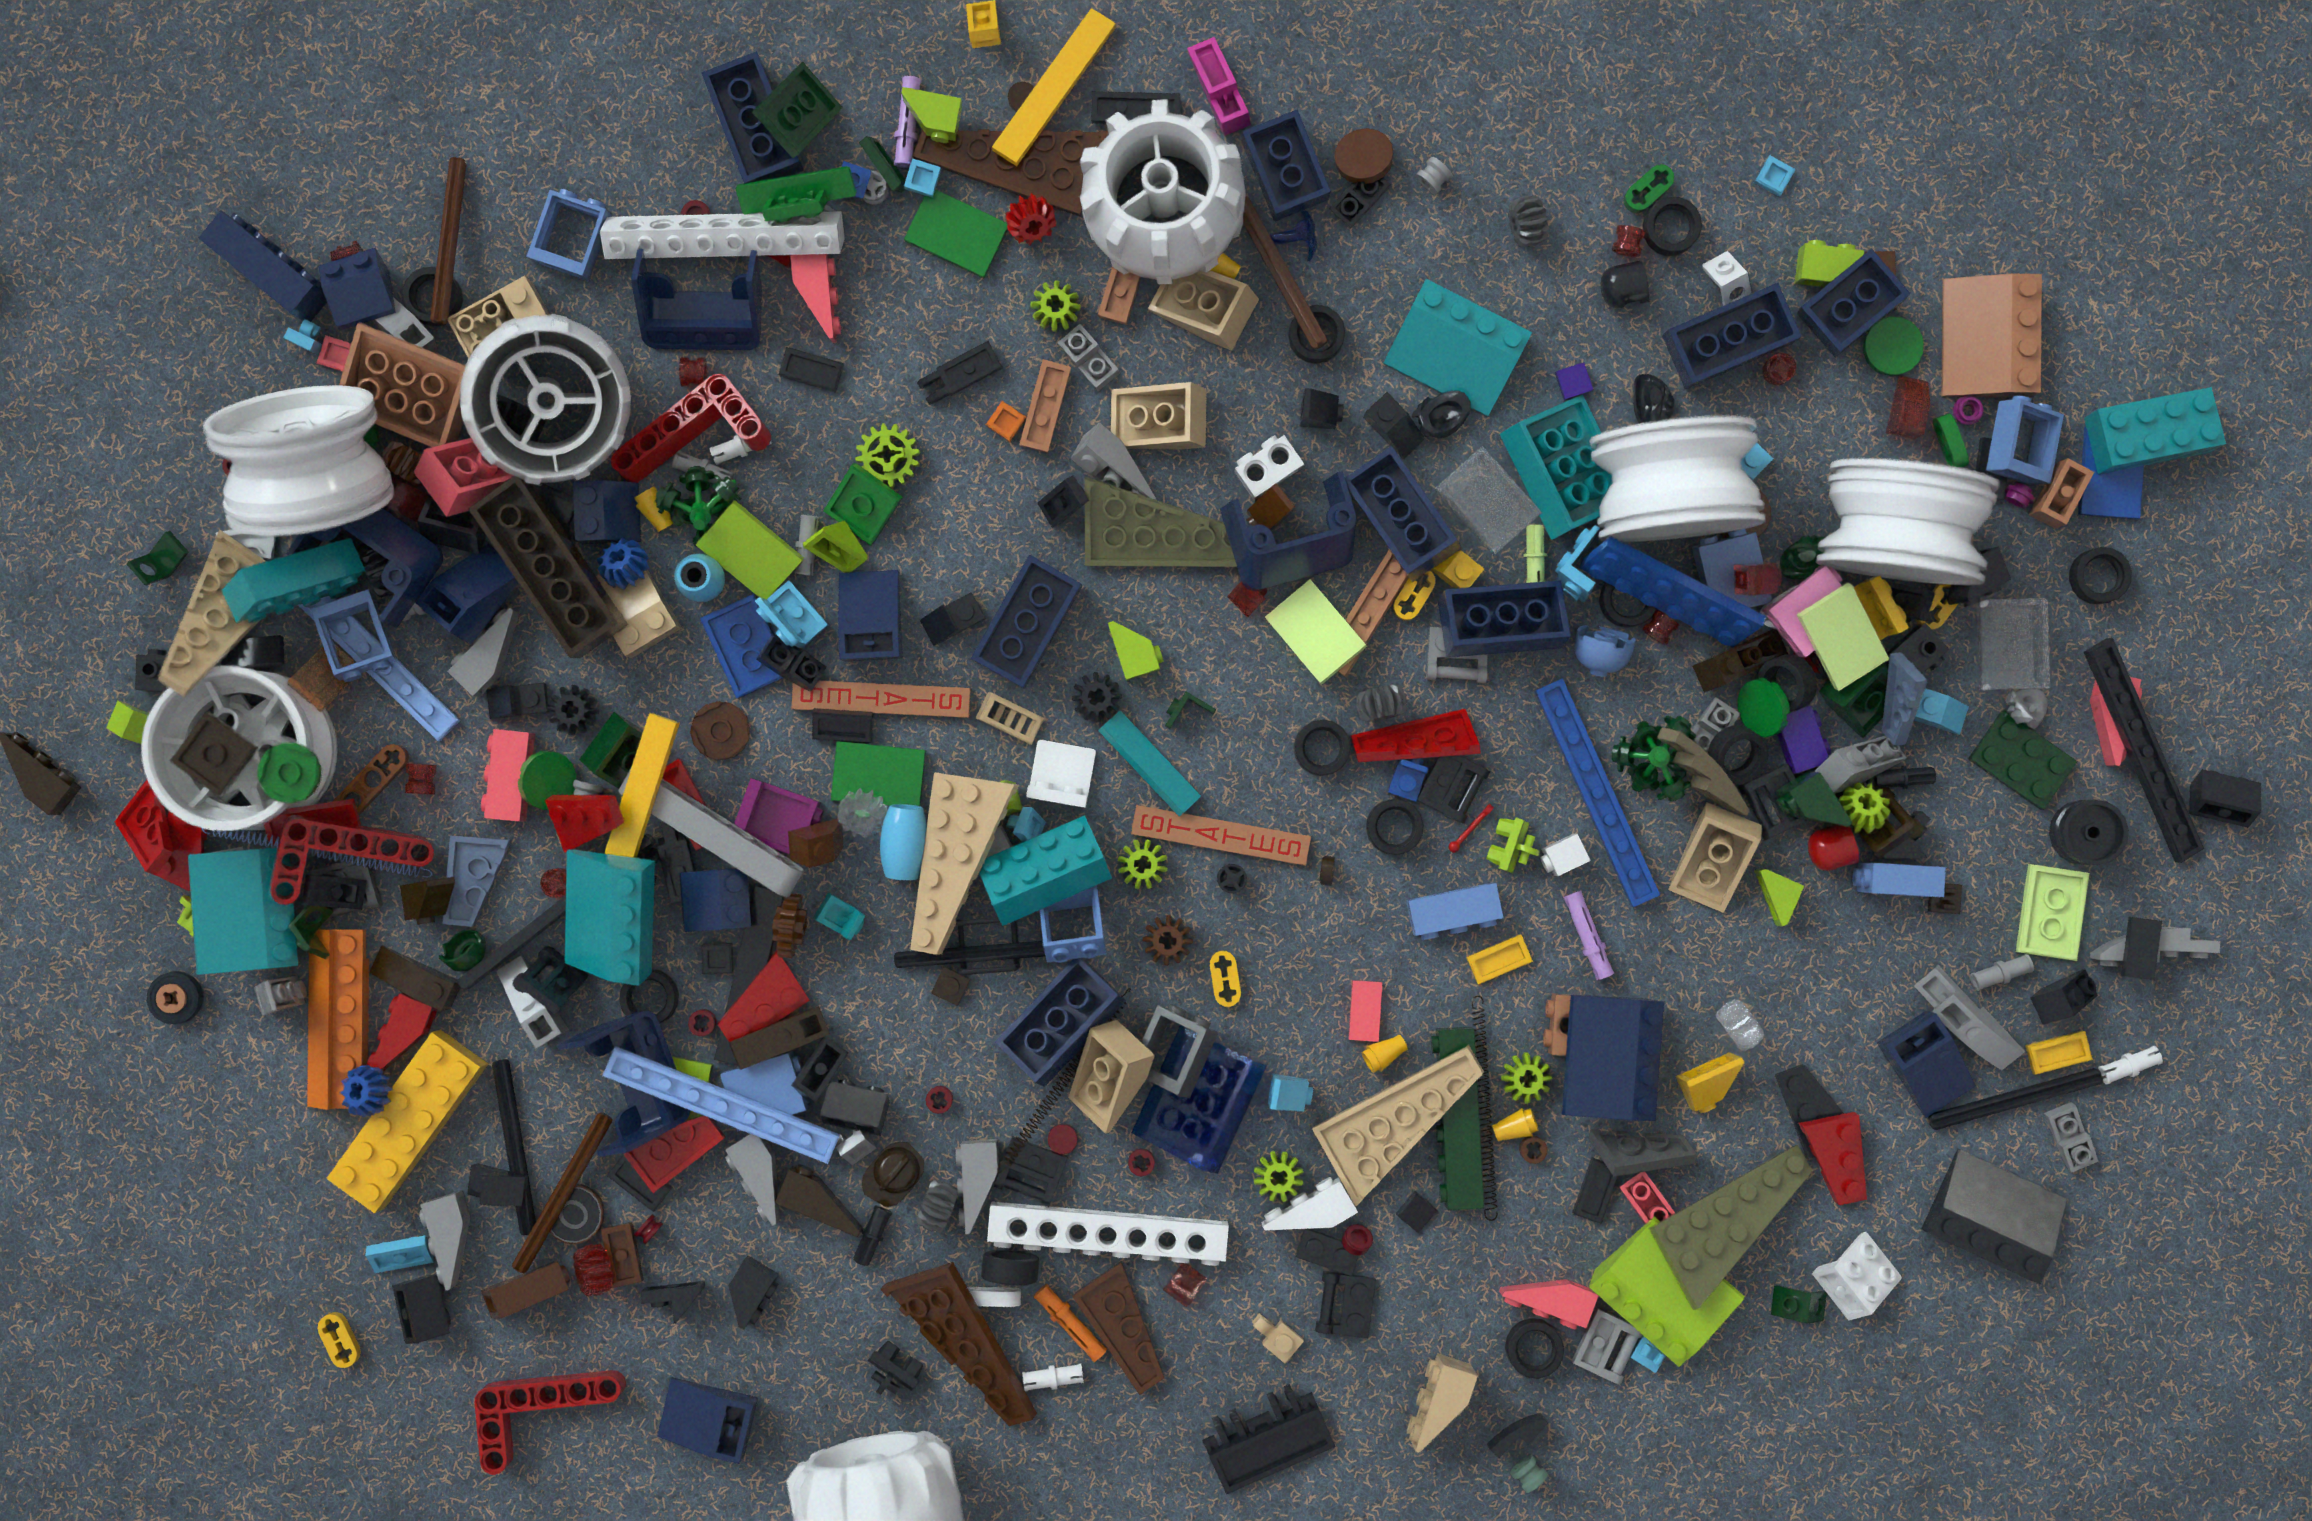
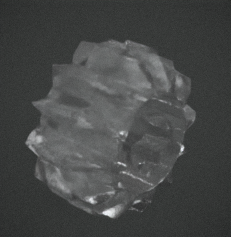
[837,788,888,840]
[1716,999,1764,1052]

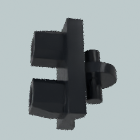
[868,1341,923,1395]

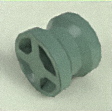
[1510,1454,1548,1493]

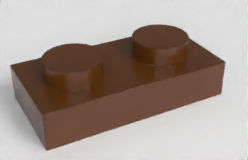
[601,1222,644,1288]

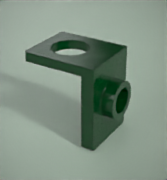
[127,531,189,586]
[1165,691,1216,729]
[289,905,334,959]
[1771,1285,1827,1324]

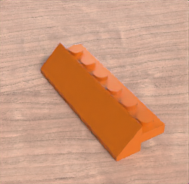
[307,929,369,1110]

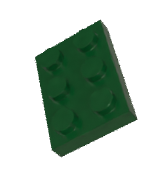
[752,62,843,158]
[1968,710,2077,810]

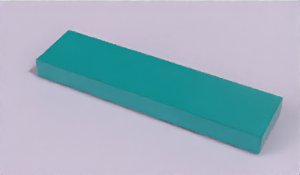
[1098,710,1201,817]

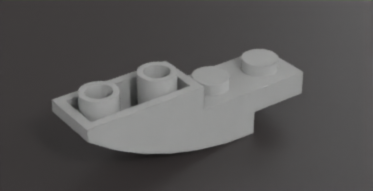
[2090,927,2220,966]
[1914,965,2025,1070]

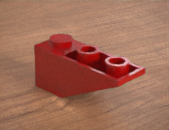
[366,993,438,1072]

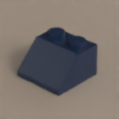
[319,248,396,331]
[573,480,641,544]
[679,868,751,932]

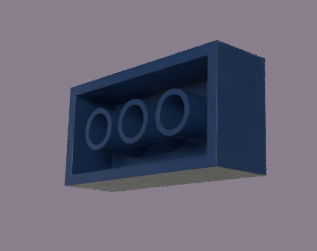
[702,51,804,183]
[198,211,327,322]
[1662,283,1802,390]
[1345,446,1462,582]
[971,554,1082,689]
[1438,580,1571,658]
[995,958,1127,1087]

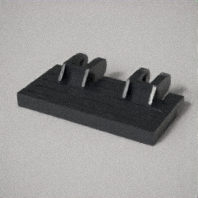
[1203,1384,1336,1495]

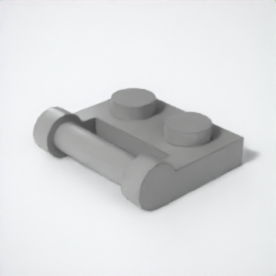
[1426,627,1488,684]
[1572,1307,1643,1385]

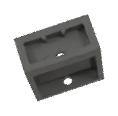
[1141,1004,1219,1098]

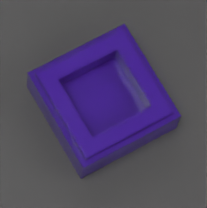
[1555,362,1594,401]

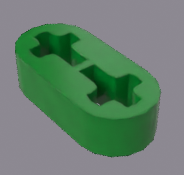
[1624,164,1674,213]
[1933,413,1969,469]

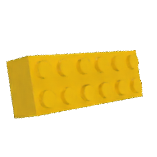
[326,1030,488,1214]

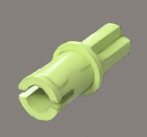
[1524,525,1547,583]

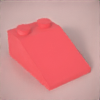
[414,438,514,517]

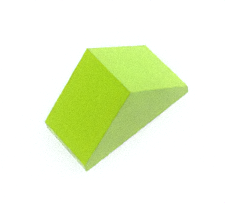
[803,520,868,573]
[106,700,150,744]
[1754,868,1804,927]

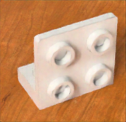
[1026,740,1096,808]
[1812,1232,1902,1321]

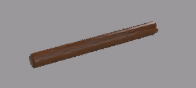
[430,157,466,325]
[1243,196,1327,349]
[512,1112,613,1273]

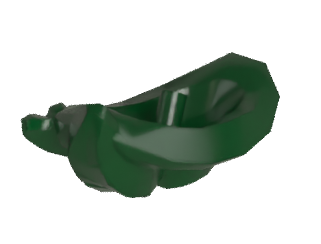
[1779,535,1827,579]

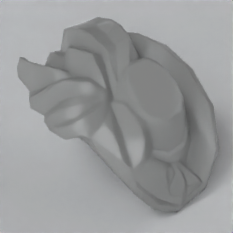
[2006,689,2048,729]

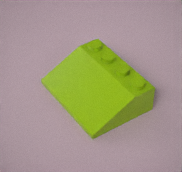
[1589,1216,1745,1367]

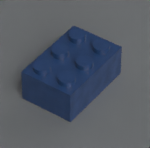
[1241,109,1331,222]
[1797,248,1911,358]

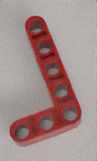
[611,374,771,483]
[270,815,434,905]
[474,1370,626,1475]

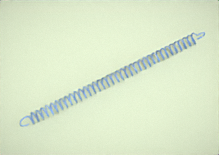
[202,828,432,878]

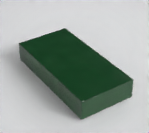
[859,136,906,193]

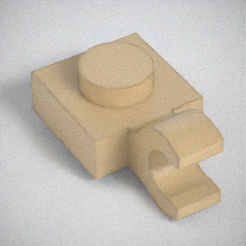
[1252,1313,1304,1363]

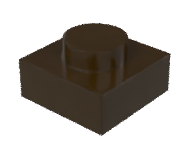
[931,966,971,1006]

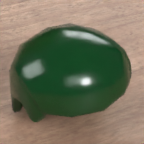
[438,930,486,971]

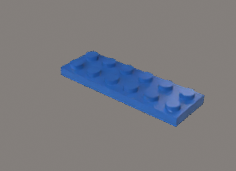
[1579,536,1766,647]

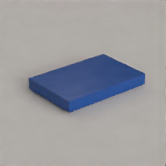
[2078,427,2144,520]
[700,594,783,699]

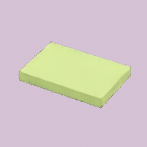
[1265,579,1367,685]
[1797,583,1889,691]
[2016,864,2090,961]

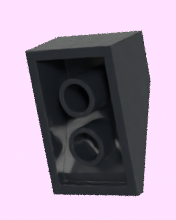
[417,494,486,554]

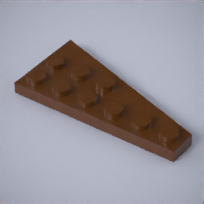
[913,129,1109,217]
[880,1262,1037,1426]

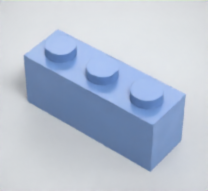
[1406,882,1503,940]

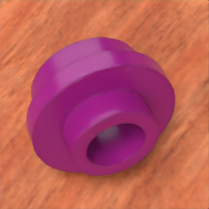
[1953,396,1984,425]
[2004,483,2035,509]

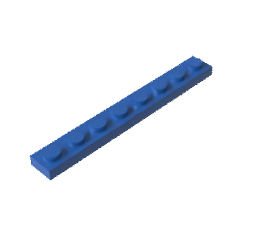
[1534,678,1660,907]

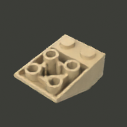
[448,276,551,359]
[1407,1353,1478,1453]

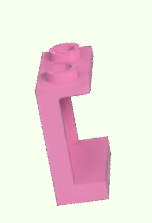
[1762,565,1842,657]

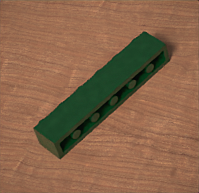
[1431,1027,1484,1210]

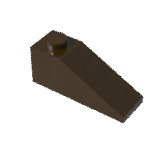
[369,945,460,1011]
[775,1164,863,1238]

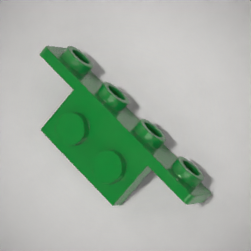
[735,166,857,223]

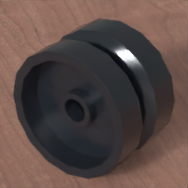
[2049,799,2129,865]

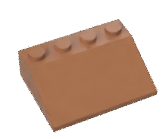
[1941,273,2042,398]
[339,323,466,447]

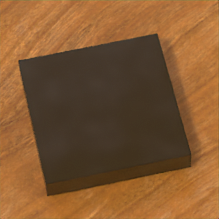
[170,711,259,797]

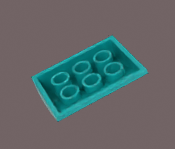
[1383,279,1532,417]
[1499,395,1612,540]
[188,848,298,975]
[565,849,655,986]

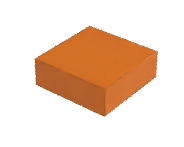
[986,401,1027,442]

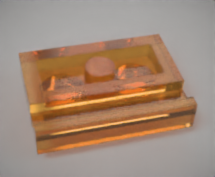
[287,644,355,713]

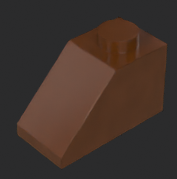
[1246,484,1295,530]
[788,818,843,868]

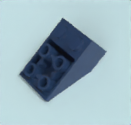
[415,544,518,645]
[838,570,903,662]
[1877,1011,1976,1118]
[657,1377,758,1464]

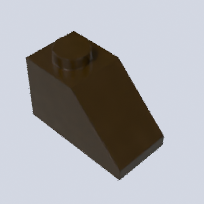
[400,877,455,925]

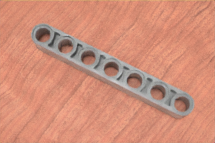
[618,767,804,897]

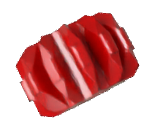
[1005,193,1056,246]

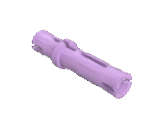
[894,76,921,168]
[1563,890,1614,980]

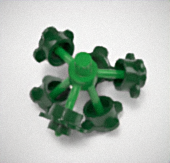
[655,466,742,547]
[1612,715,1696,801]

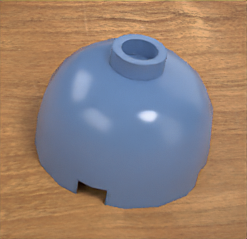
[1574,625,1636,677]

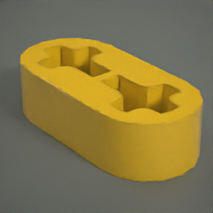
[1393,571,1436,621]
[1916,584,1958,630]
[1210,950,1241,1007]
[317,1312,361,1368]

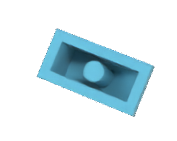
[1914,688,1969,735]
[1268,1073,1313,1112]

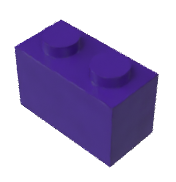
[1777,706,1831,774]

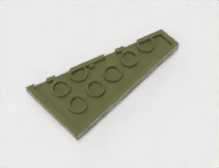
[1085,477,1237,567]
[1649,1145,1812,1310]

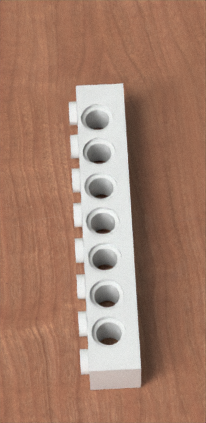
[600,211,845,259]
[987,1202,1229,1266]

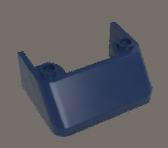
[631,249,762,350]
[1220,471,1356,591]
[286,507,443,627]
[556,1011,690,1157]

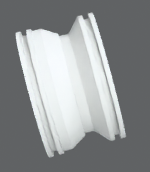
[203,385,395,536]
[1590,416,1765,542]
[1816,459,1999,585]
[142,666,337,831]

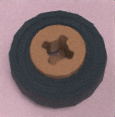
[146,971,203,1025]

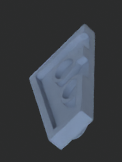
[1882,652,1928,746]
[442,835,512,927]

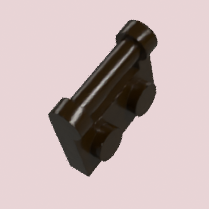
[1850,787,1924,859]

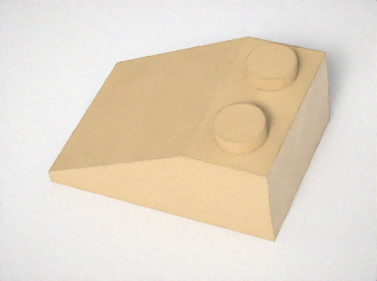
[1148,270,1259,351]
[1111,382,1206,450]
[596,570,682,658]
[1668,802,1762,913]
[1068,1020,1155,1134]

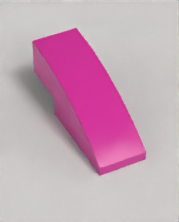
[1187,37,1251,136]

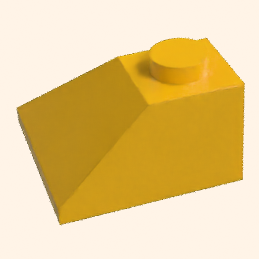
[1675,1052,1744,1113]

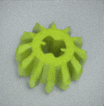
[1030,280,1081,332]
[1838,781,1890,834]
[1118,839,1167,889]
[1501,1052,1552,1104]
[1254,1151,1303,1202]

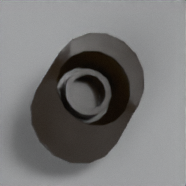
[862,1141,925,1207]

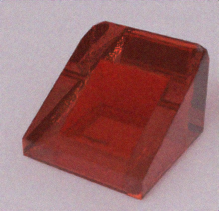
[1163,1263,1207,1307]

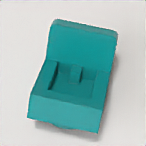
[813,892,865,941]

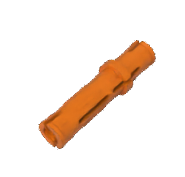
[1033,1283,1107,1362]

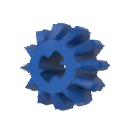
[597,537,650,590]
[339,1065,393,1117]

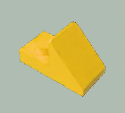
[966,0,1001,48]

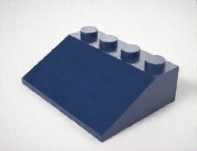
[1562,995,1664,1121]

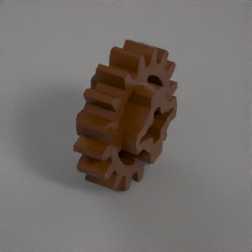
[772,893,808,959]

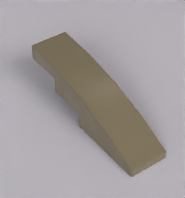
[1657,727,1749,816]

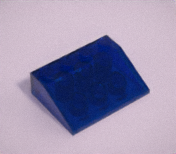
[1131,1025,1267,1174]

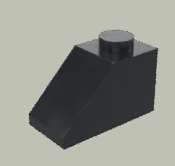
[1300,388,1344,429]
[1363,392,1425,459]

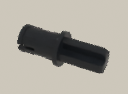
[1874,766,1936,789]
[853,1205,892,1266]

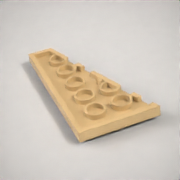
[158,529,267,697]
[910,772,1019,955]
[1312,1045,1484,1207]

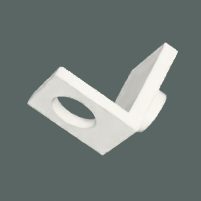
[1702,251,1752,305]

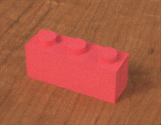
[481,729,535,822]

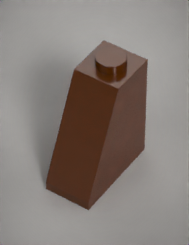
[481,1262,570,1319]

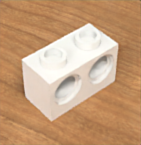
[1234,435,1304,501]

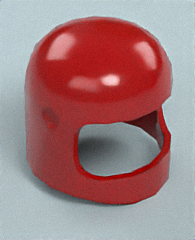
[1807,826,1859,871]

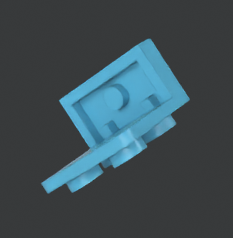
[1555,525,1600,603]
[755,580,829,648]

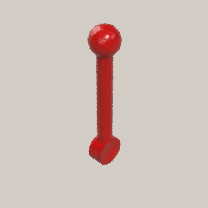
[1448,803,1494,853]

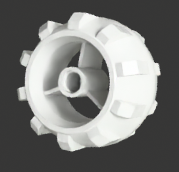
[1080,100,1246,284]
[460,314,631,485]
[787,1431,964,1521]

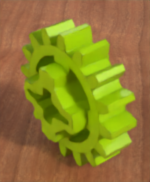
[855,423,920,489]

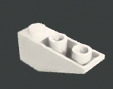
[1261,1177,1358,1230]

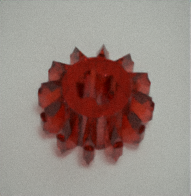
[573,1244,614,1297]

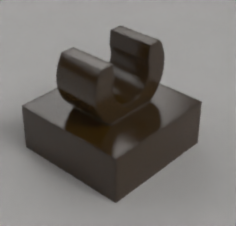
[1928,883,1962,914]

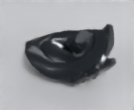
[1633,374,1674,424]
[1412,390,1471,439]

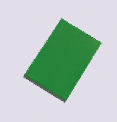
[904,189,1008,279]
[831,741,926,806]

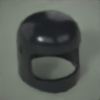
[1600,260,1650,308]

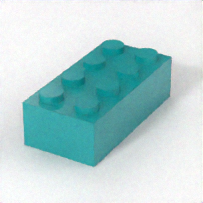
[2084,387,2226,475]
[221,538,366,623]
[979,815,1112,926]

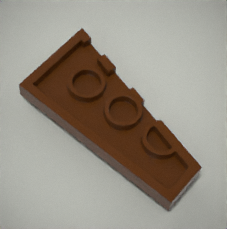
[1072,1261,1164,1395]

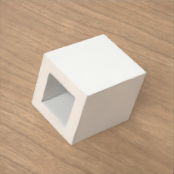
[1540,834,1590,876]

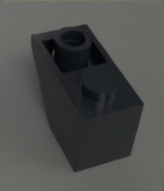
[1947,547,2011,607]
[2030,969,2098,1025]
[729,1256,779,1330]

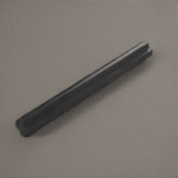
[894,939,1067,968]
[492,1059,536,1235]
[1928,1068,2103,1130]

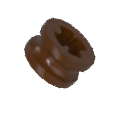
[1519,1136,1547,1164]

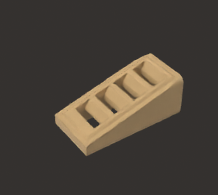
[976,692,1044,745]

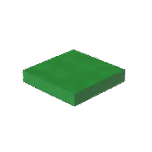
[823,463,903,546]

